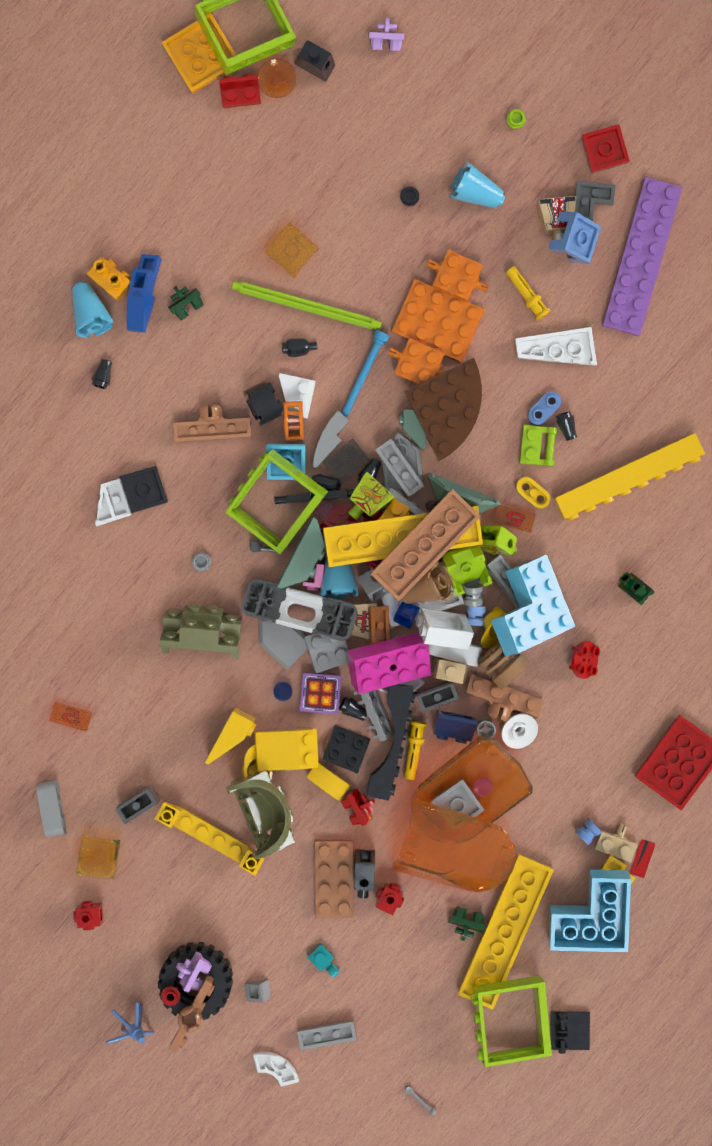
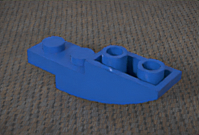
[127,254,162,333]

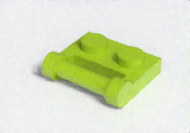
[519,425,558,467]

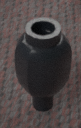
[282,338,317,357]

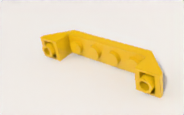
[155,802,265,876]

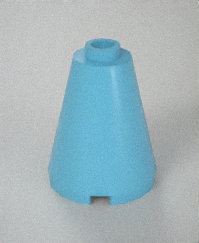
[449,162,505,209]
[72,281,113,338]
[320,557,358,599]

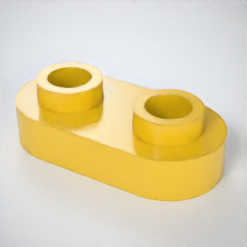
[516,477,550,509]

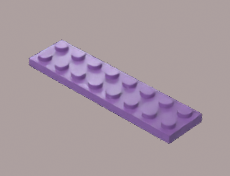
[602,177,682,336]

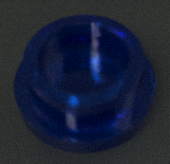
[273,682,293,701]

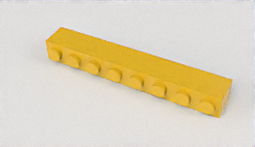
[553,433,705,521]

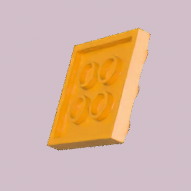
[161,13,236,94]

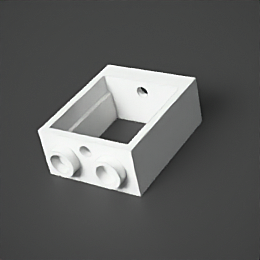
[416,608,474,650]

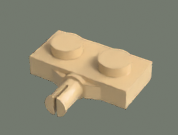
[594,823,638,862]

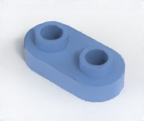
[528,392,561,425]

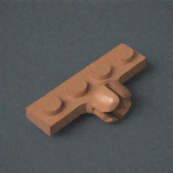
[173,404,252,442]
[465,675,544,723]
[169,975,215,1053]

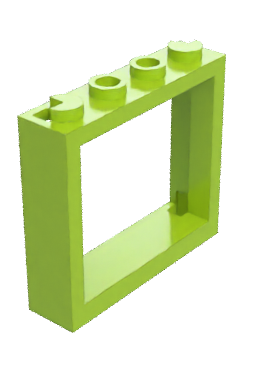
[194,0,296,75]
[225,449,328,555]
[471,975,552,1067]

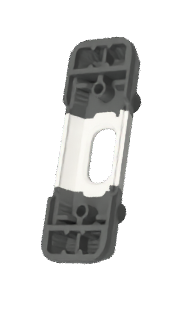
[241,579,358,641]

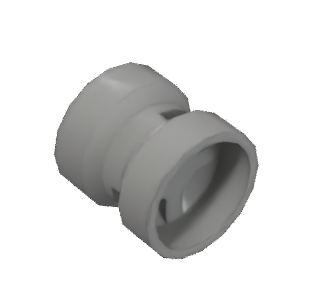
[463,582,483,607]
[475,719,496,740]

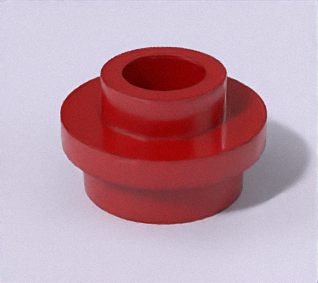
[161,986,181,1006]

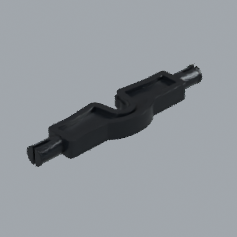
[274,489,355,505]

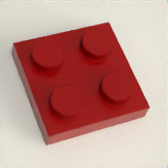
[581,124,630,173]

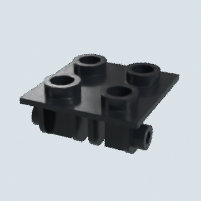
[322,725,371,774]
[551,1011,590,1054]

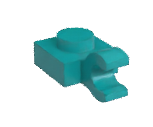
[307,943,340,978]

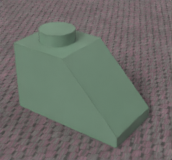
[399,410,426,450]

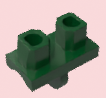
[168,286,204,321]
[618,572,655,606]
[448,907,485,941]

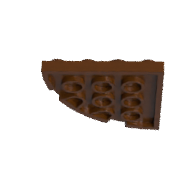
[404,358,482,462]

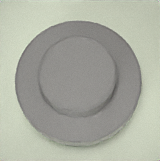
[192,553,211,572]

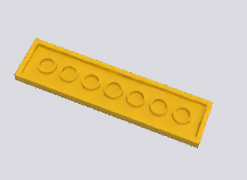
[323,506,483,567]
[457,853,554,1010]

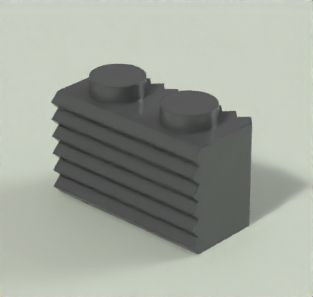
[416,681,458,712]
[116,785,160,824]

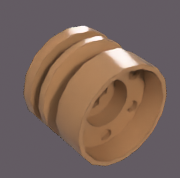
[478,642,530,689]

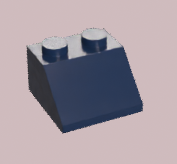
[433,710,477,744]

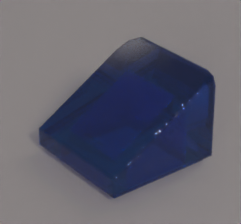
[393,601,420,629]

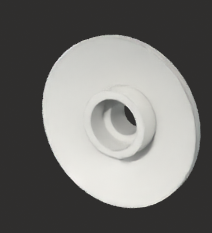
[501,714,538,749]

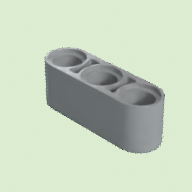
[36,780,66,838]

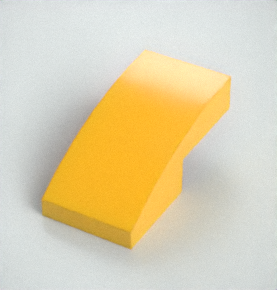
[306,762,351,801]

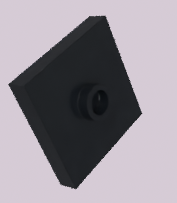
[119,466,168,514]

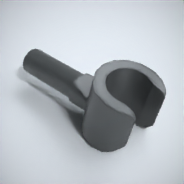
[249,541,276,553]

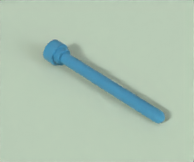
[341,330,390,417]

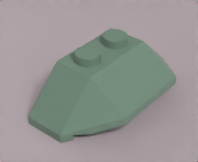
[427,472,501,513]
[276,517,326,589]

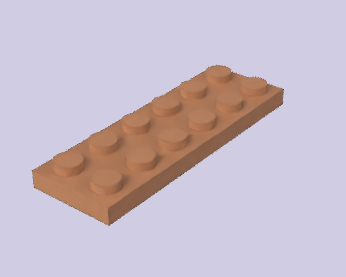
[370,489,481,601]

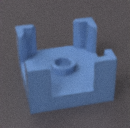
[548,212,601,264]

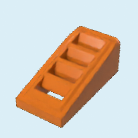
[283,401,305,441]

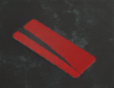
[630,839,655,878]

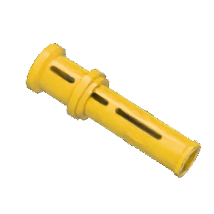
[505,266,551,321]
[403,720,427,780]

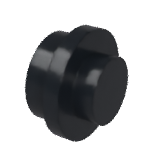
[400,187,419,207]

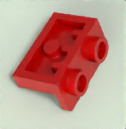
[219,74,261,108]

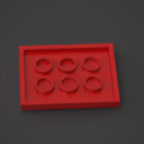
[634,715,712,811]

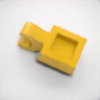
[600,855,635,884]

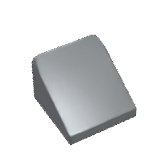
[245,980,271,1002]

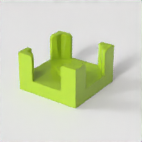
[442,545,493,596]

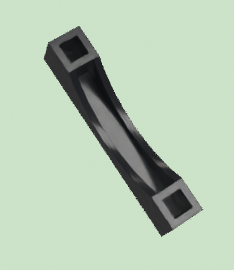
[366,683,416,801]

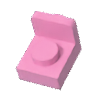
[302,564,325,591]

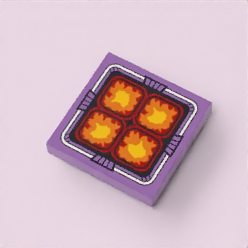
[300,672,341,714]

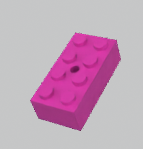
[347,632,431,694]

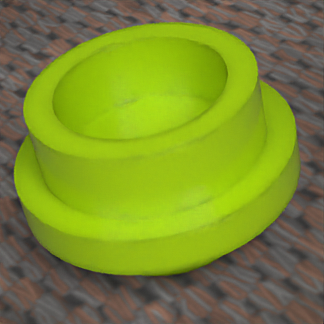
[506,109,526,129]

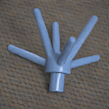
[106,1001,154,1044]

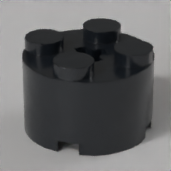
[243,381,284,426]

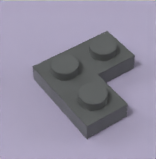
[575,181,615,221]

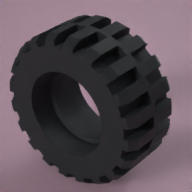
[158,942,233,1020]

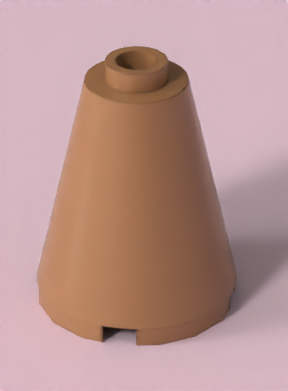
[401,562,454,604]

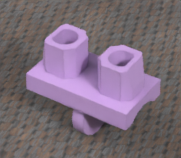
[369,18,404,51]
[176,952,212,992]

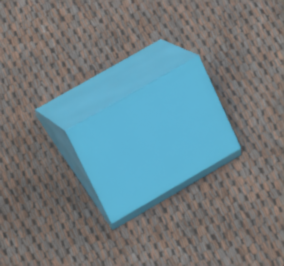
[266,444,306,480]

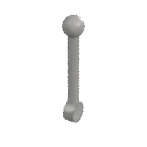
[405,1085,437,1116]

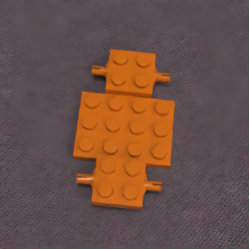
[388,250,489,385]

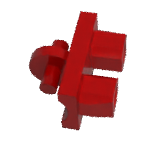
[341,788,375,826]

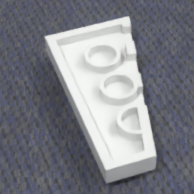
[515,327,597,366]
[381,586,464,628]

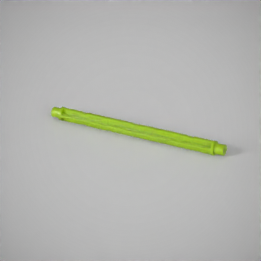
[232,281,382,330]

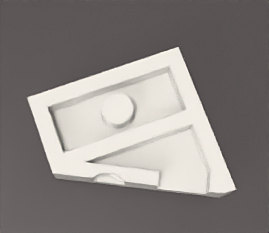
[279,373,316,419]
[95,479,132,526]

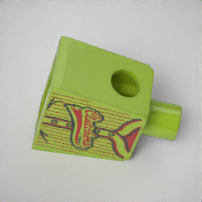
[348,472,395,520]
[480,525,517,556]

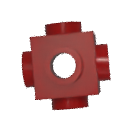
[375,882,404,916]
[73,901,104,930]

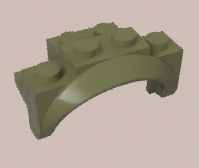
[160,604,242,659]
[226,771,295,859]

